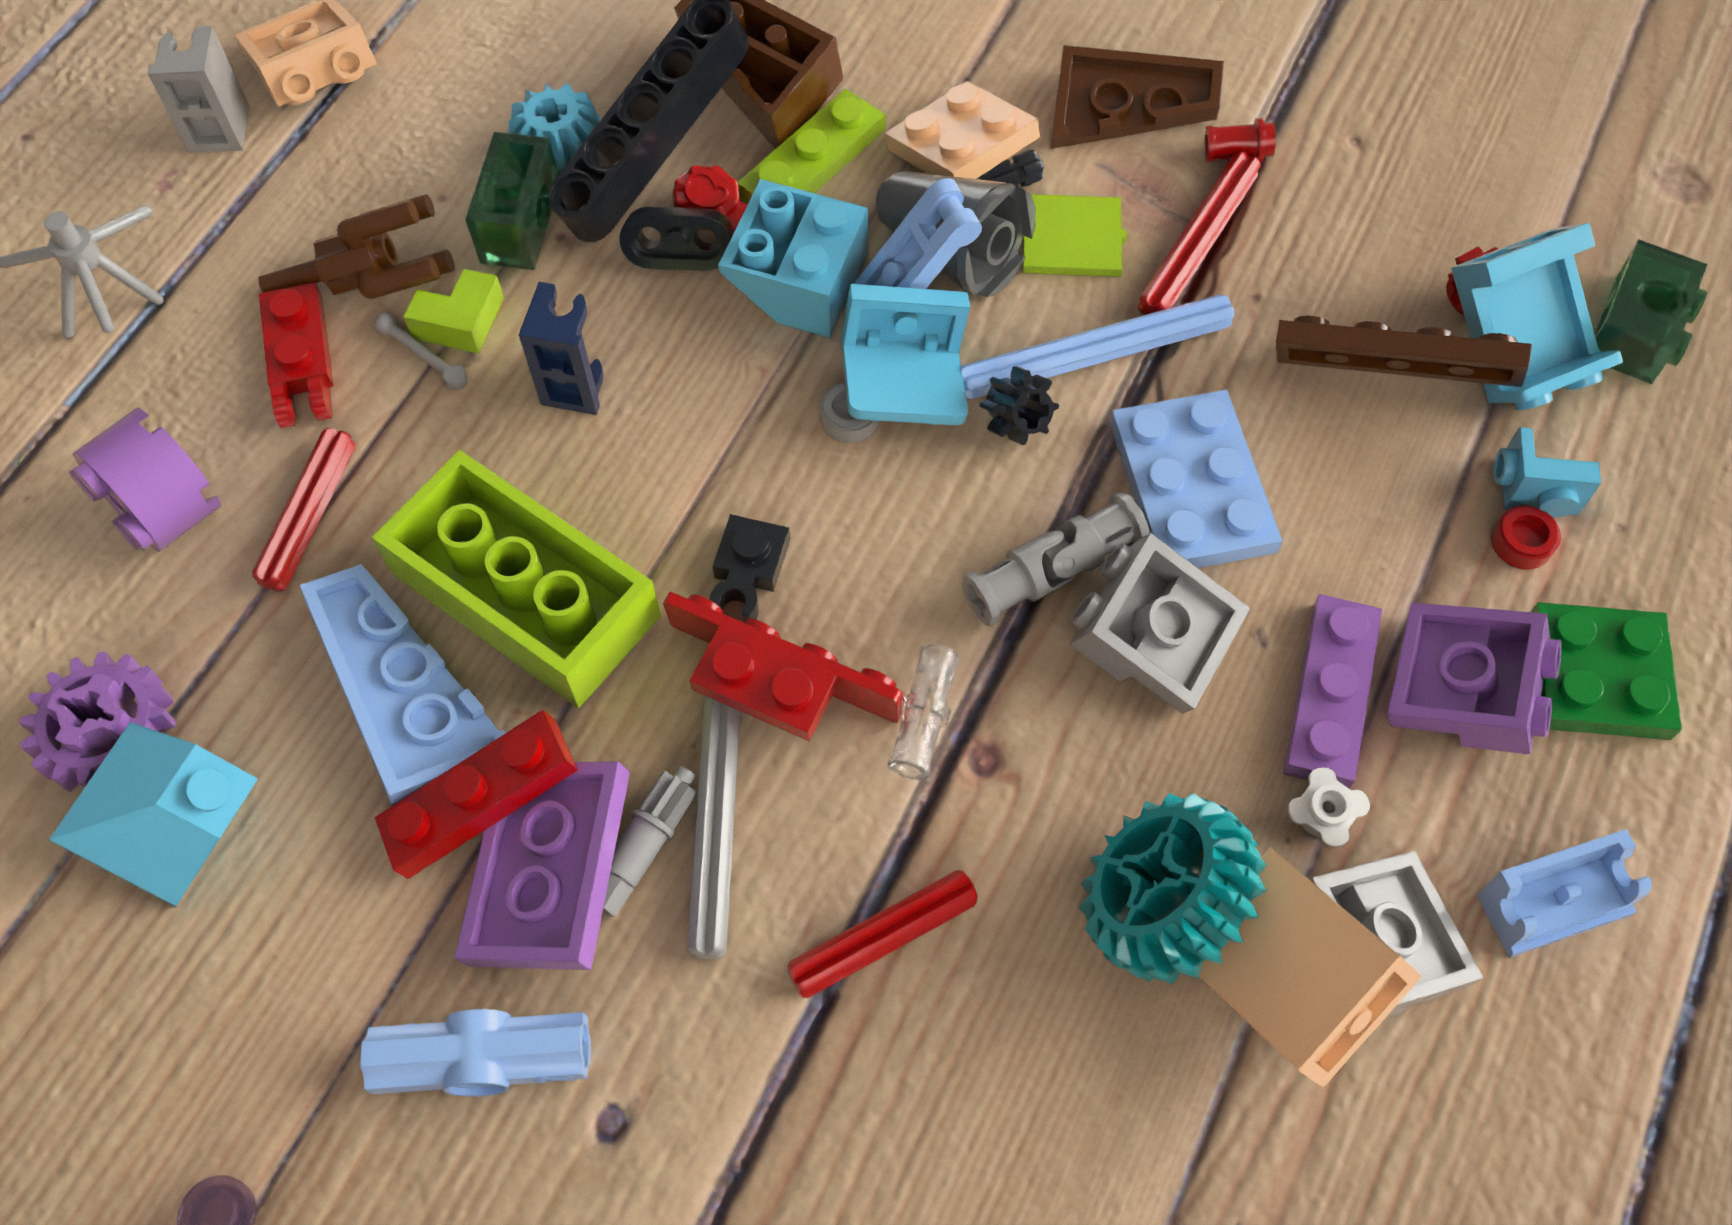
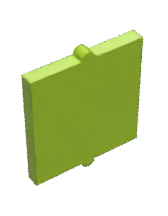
[1022,194,1127,277]

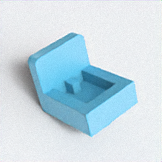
[1494,427,1601,517]

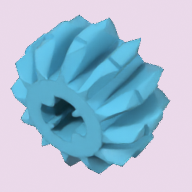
[508,82,601,177]

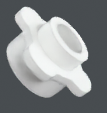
[1288,767,1370,848]

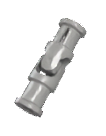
[962,492,1149,626]

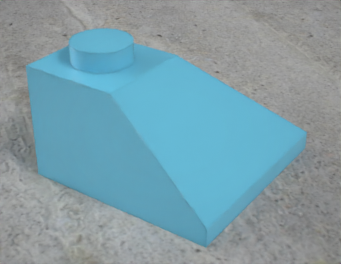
[49,722,258,907]

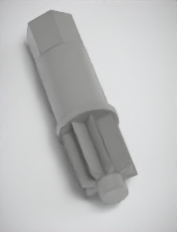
[603,766,698,917]

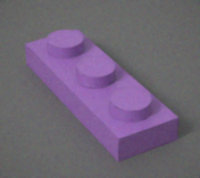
[1283,594,1382,789]

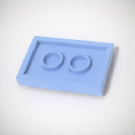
[1110,390,1283,568]

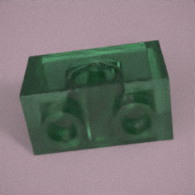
[465,132,558,270]
[1594,239,1708,384]

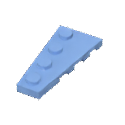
[300,564,505,806]

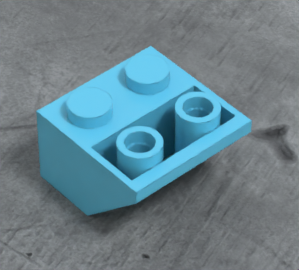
[718,179,868,338]

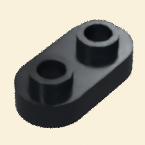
[619,207,734,271]

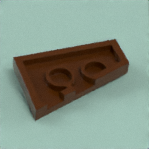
[1051,45,1224,149]

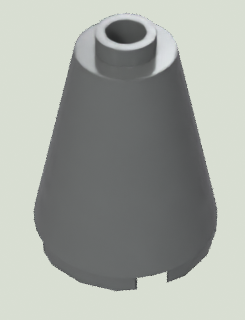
[876,171,1036,297]

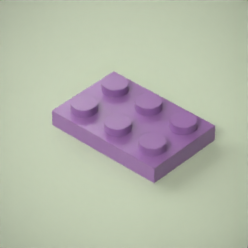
[454,761,630,970]

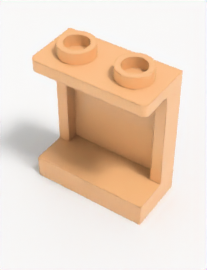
[1199,847,1422,1087]

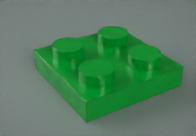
[1530,602,1682,740]

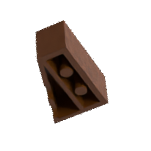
[674,0,844,149]

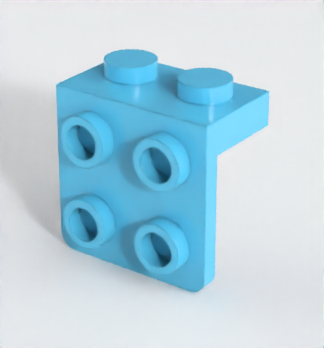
[840,283,970,425]

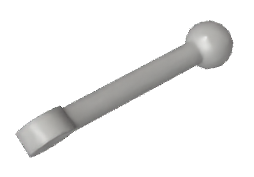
[374,312,468,390]

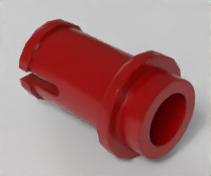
[1204,118,1276,163]

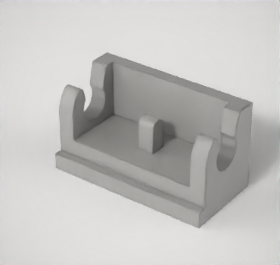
[148,26,249,153]

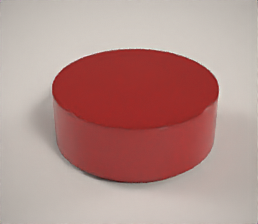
[1491,505,1561,570]

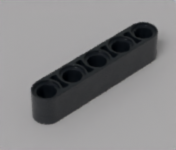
[548,0,749,242]

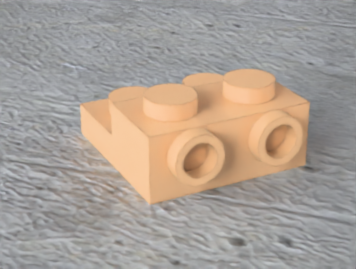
[234,0,377,107]

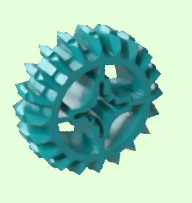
[1079,793,1267,984]

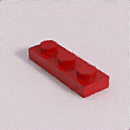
[374,709,578,879]

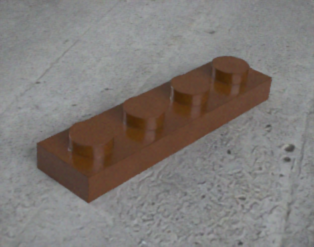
[1276,316,1532,387]

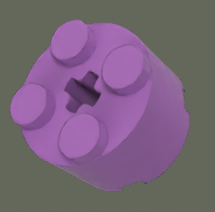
[69,408,221,552]

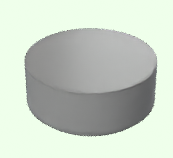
[820,382,879,443]

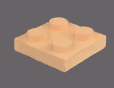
[885,81,1040,179]

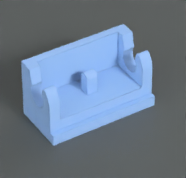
[1477,829,1652,958]

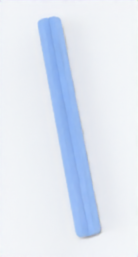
[960,294,1234,399]

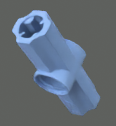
[360,1009,591,1097]

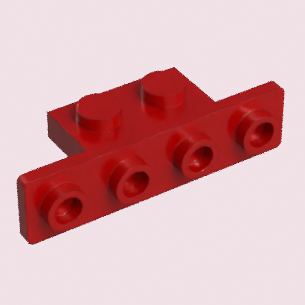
[663,592,903,741]

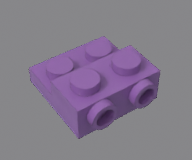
[1388,602,1561,755]

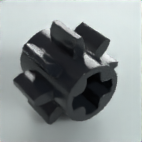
[979,366,1059,445]

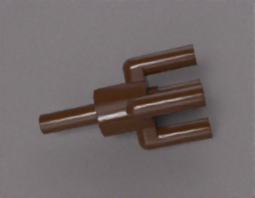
[258,194,455,299]

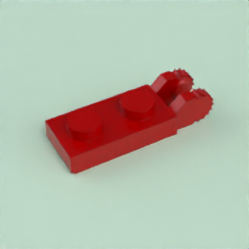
[258,282,334,428]

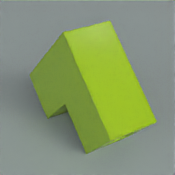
[403,268,504,354]

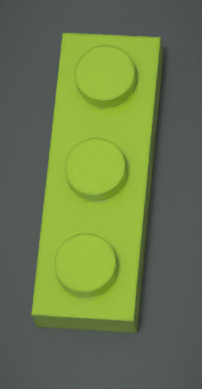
[738,88,886,204]

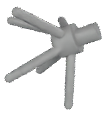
[0,205,164,338]

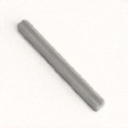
[687,696,740,959]

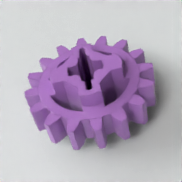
[19,652,176,792]

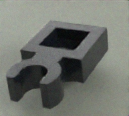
[710,514,791,623]

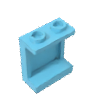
[1451,223,1623,410]

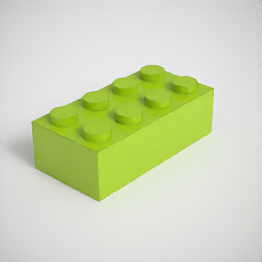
[371,449,661,709]

